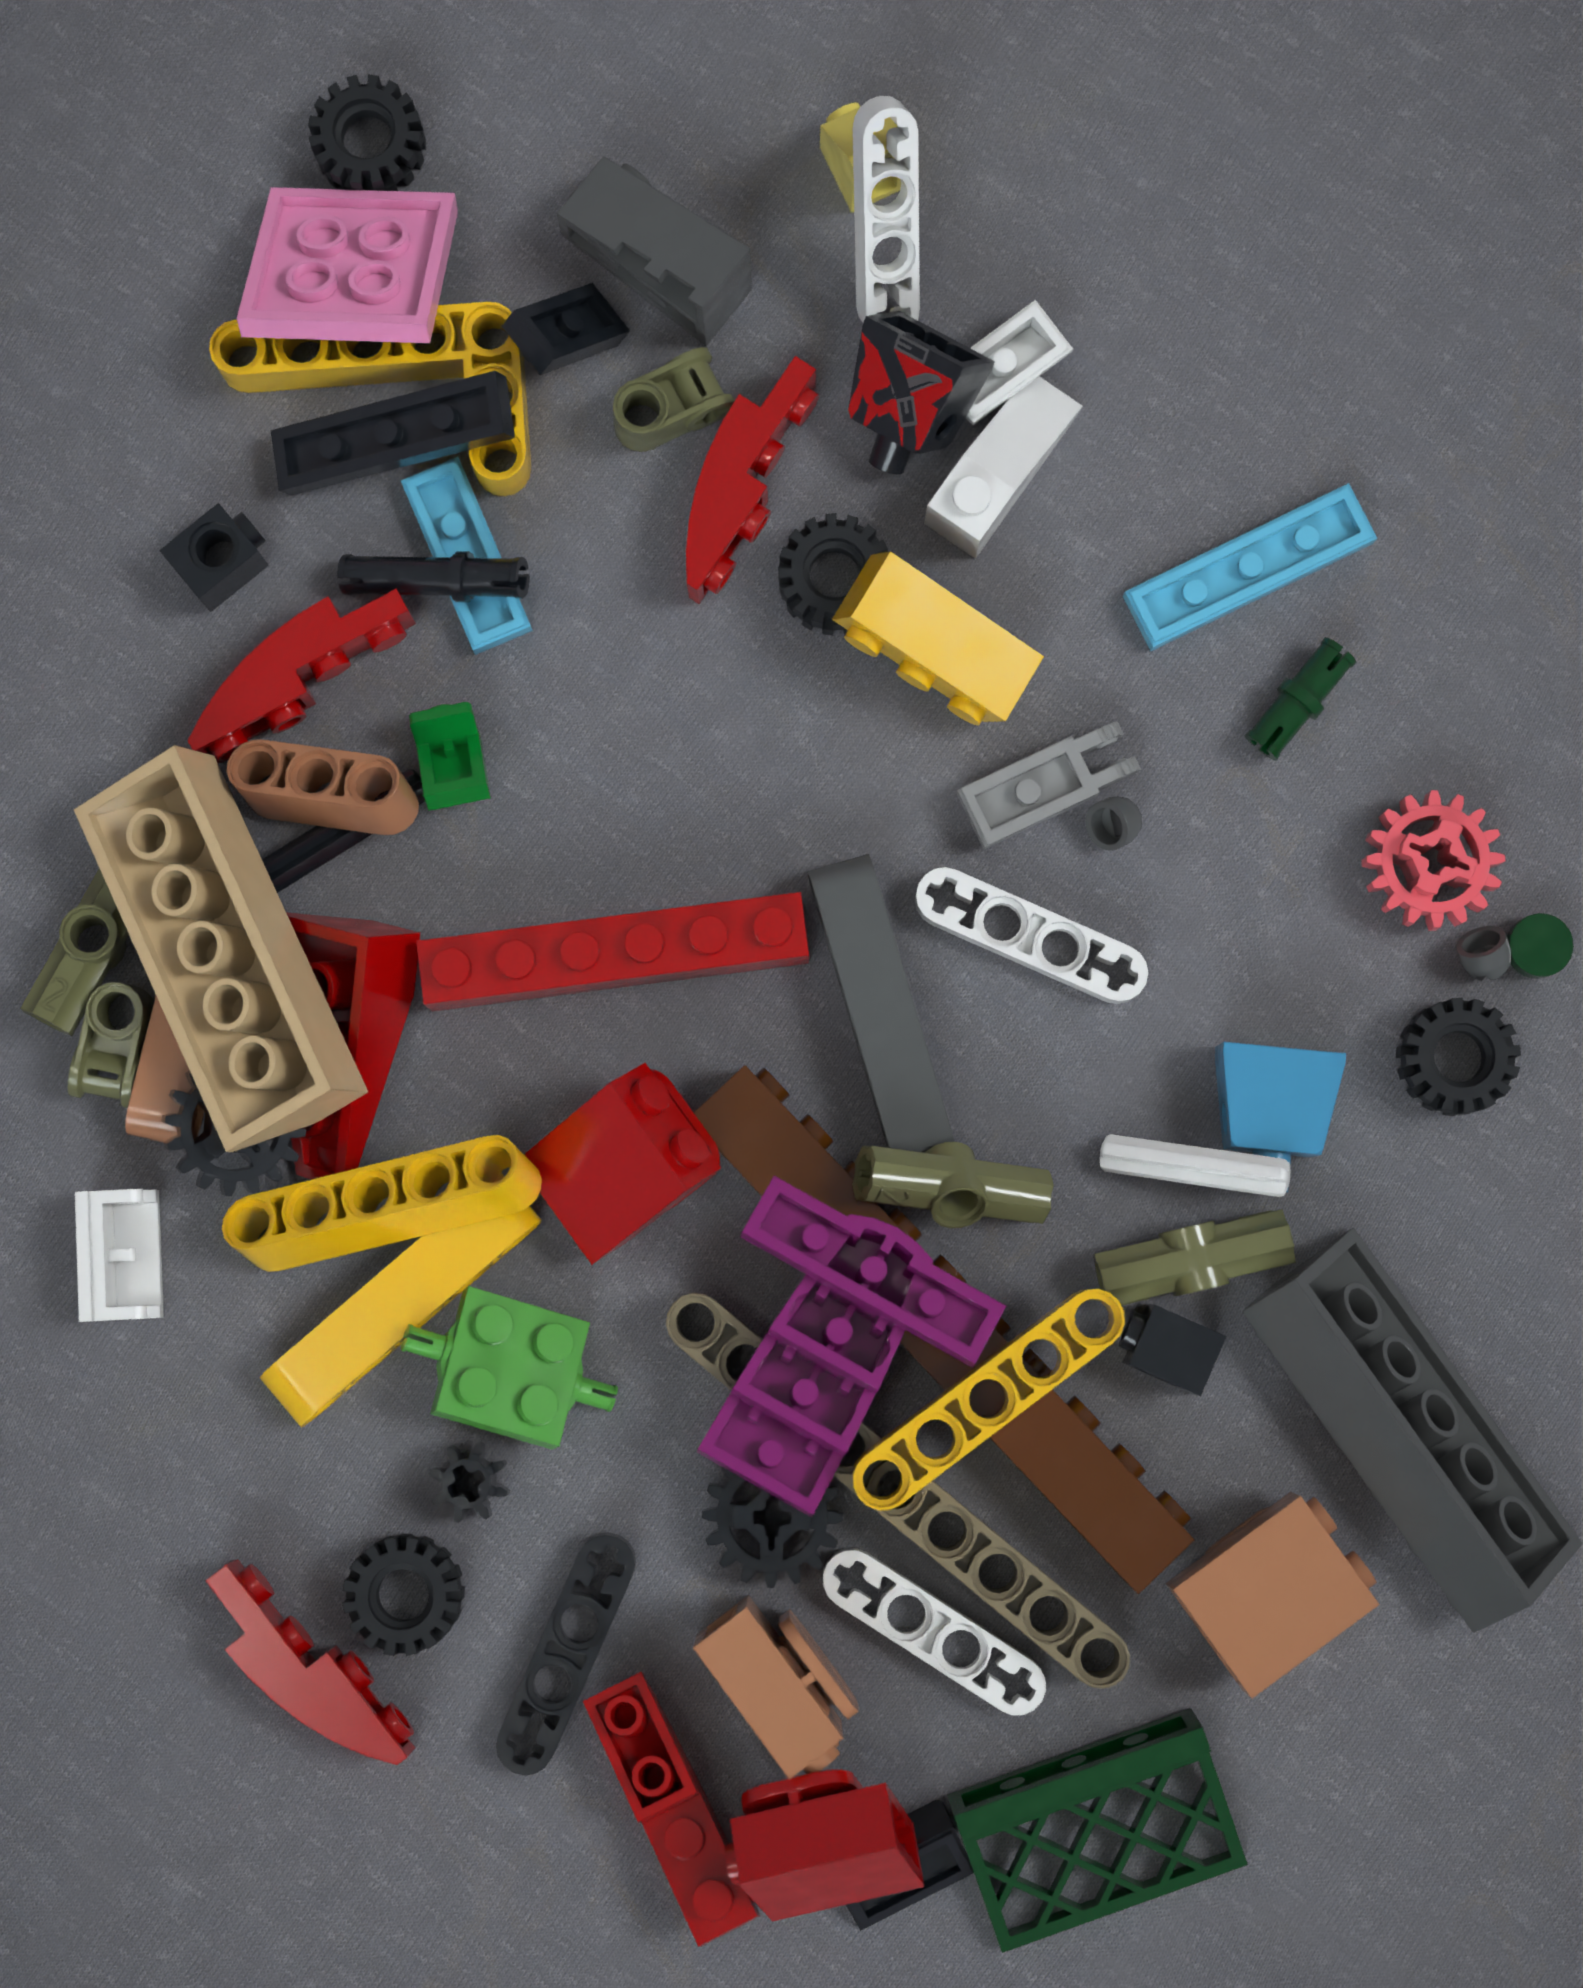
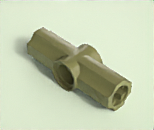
[20,868,129,1036]
[852,1142,1054,1228]
[1093,1209,1296,1306]

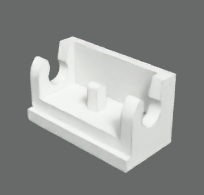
[75,1189,164,1322]

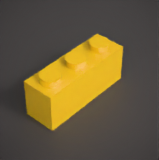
[832,551,1044,726]

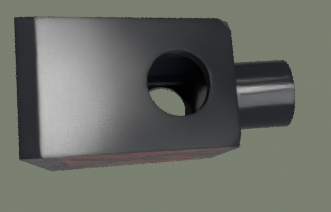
[848,311,995,475]

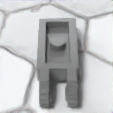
[956,721,1141,850]

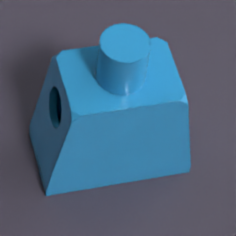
[1215,1042,1346,1192]

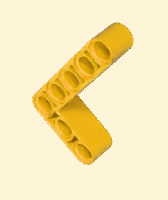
[209,302,531,496]

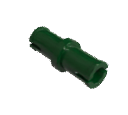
[1245,637,1356,761]

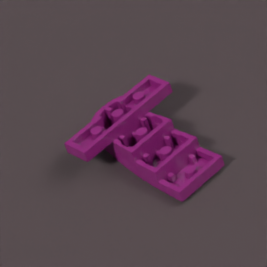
[697,1176,1006,1517]

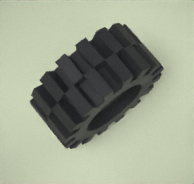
[308,74,426,191]
[778,513,888,636]
[1396,997,1521,1116]
[342,1534,465,1656]

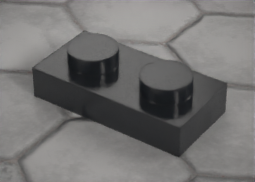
[502,283,630,375]

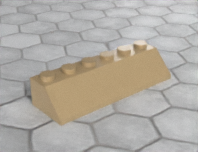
[74,745,368,1152]

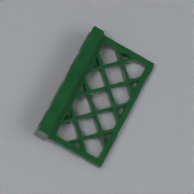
[947,1708,1248,1953]

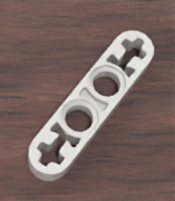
[853,96,920,323]
[915,867,1148,1004]
[823,1548,1046,1715]

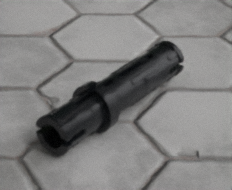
[337,551,530,602]

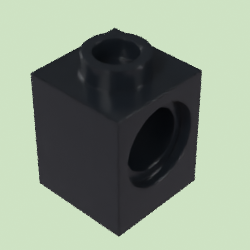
[159,503,269,612]
[1119,1304,1227,1396]

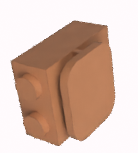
[1165,1492,1380,1699]
[693,1595,859,1779]

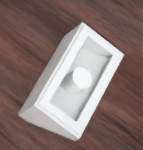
[966,300,1073,425]

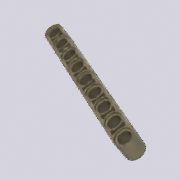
[666,1293,1130,1689]

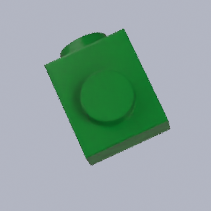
[409,702,491,811]

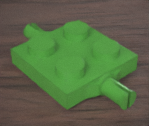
[401,1286,618,1450]

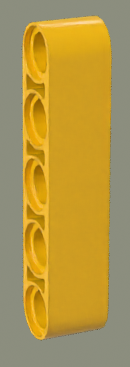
[222,1135,542,1272]
[260,1172,542,1428]
[852,1289,1125,1510]

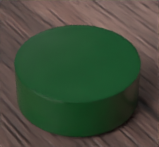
[1507,913,1574,979]

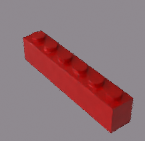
[416,892,809,1012]

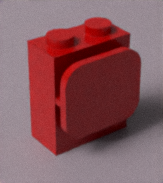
[524,1063,721,1265]
[724,1769,925,1922]

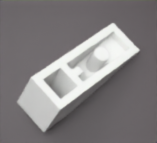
[924,376,1083,559]

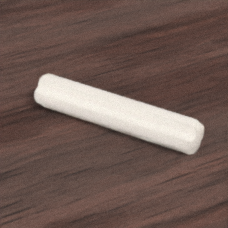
[1100,1134,1291,1197]

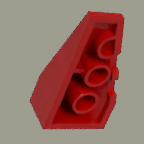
[286,912,421,1180]

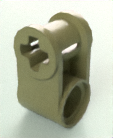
[613,347,735,452]
[67,982,154,1108]

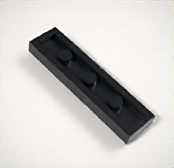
[271,371,515,496]

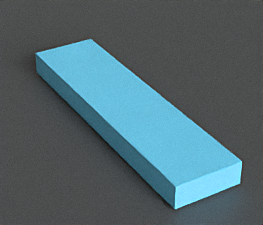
[1123,483,1377,651]

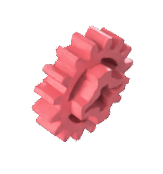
[1362,790,1505,931]

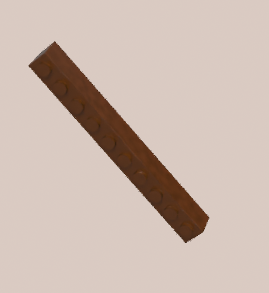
[694,1065,1195,1595]

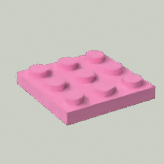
[237,187,458,343]

